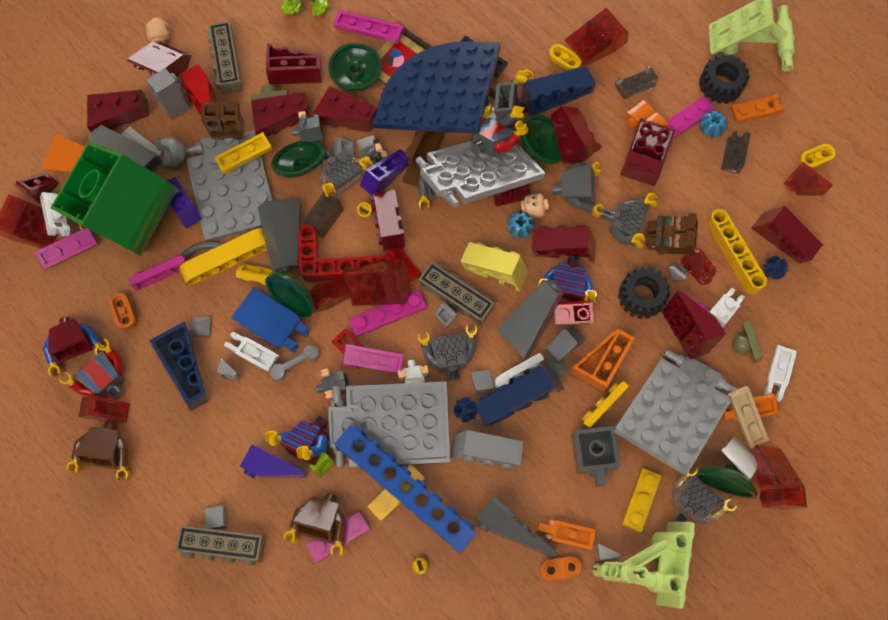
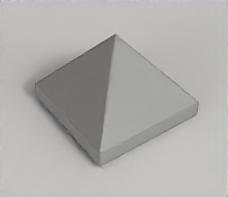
[669,262,690,280]
[434,301,458,327]
[190,317,211,336]

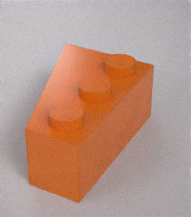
[569,329,635,393]

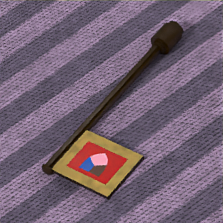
[377,24,527,120]

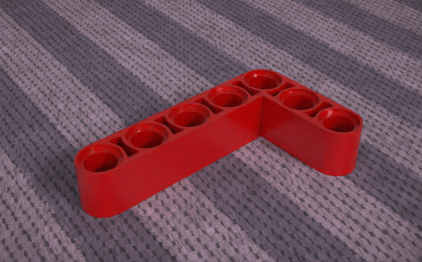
[298,225,393,282]

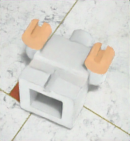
[398,360,429,383]

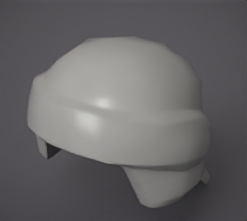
[157,136,186,167]

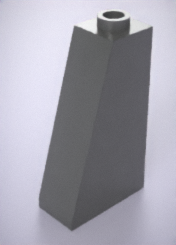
[88,125,163,172]
[257,200,300,273]
[497,280,564,358]

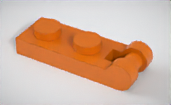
[730,94,785,124]

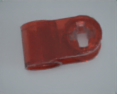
[680,248,717,285]

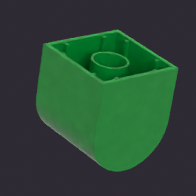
[50,141,178,256]

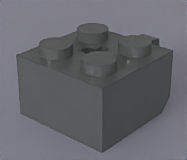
[571,426,620,487]

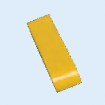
[707,209,767,295]
[179,228,267,286]

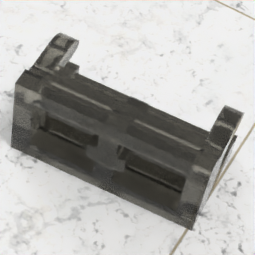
[615,66,658,100]
[721,131,751,174]
[303,192,344,238]

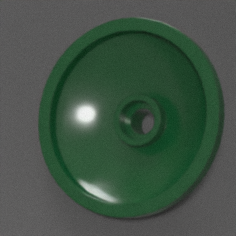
[328,43,382,91]
[521,114,562,165]
[271,141,325,178]
[265,272,315,318]
[695,464,758,499]

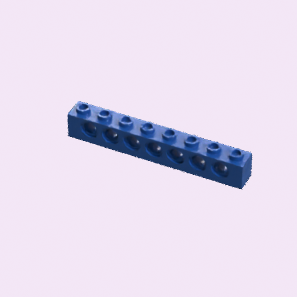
[334,425,476,553]

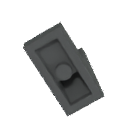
[545,325,586,363]

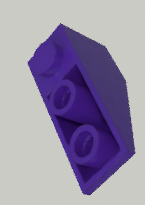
[166,177,202,228]

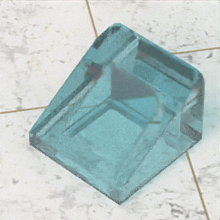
[545,358,570,378]

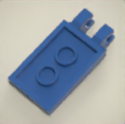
[231,287,310,353]

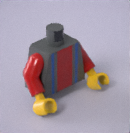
[471,104,528,157]
[58,338,124,399]

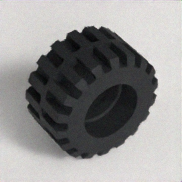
[699,54,749,104]
[618,266,671,319]

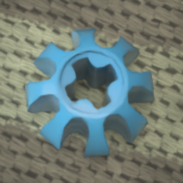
[700,111,728,138]
[507,211,534,239]

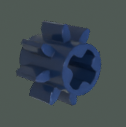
[763,256,788,280]
[453,397,478,422]

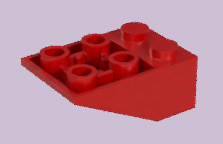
[179,64,216,115]

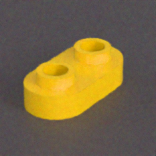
[549,44,581,71]
[799,144,836,170]

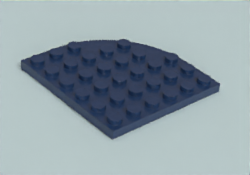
[372,42,501,134]

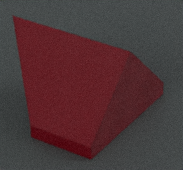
[14,173,58,204]

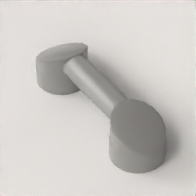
[270,345,320,381]

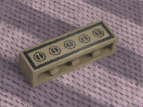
[207,21,243,94]
[418,262,495,327]
[175,525,266,566]

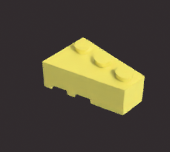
[460,242,529,292]

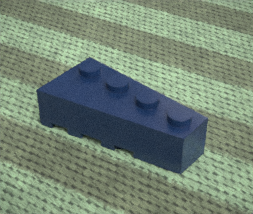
[521,66,596,116]
[149,321,208,412]
[475,365,565,426]

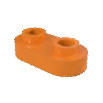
[109,293,136,330]
[540,557,581,582]

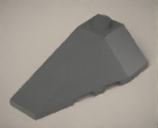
[476,497,557,558]

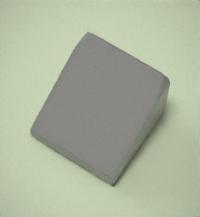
[332,137,354,159]
[217,359,240,381]
[471,370,495,394]
[205,506,227,529]
[595,544,620,561]

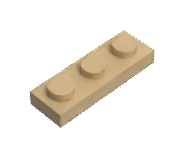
[728,386,769,449]

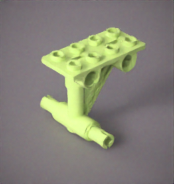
[709,0,795,71]
[592,522,695,609]

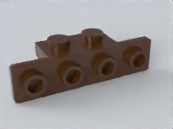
[402,131,445,187]

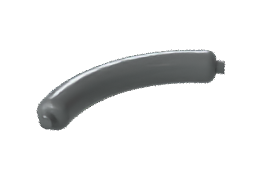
[180,241,222,260]

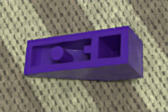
[360,149,409,196]
[240,445,308,479]

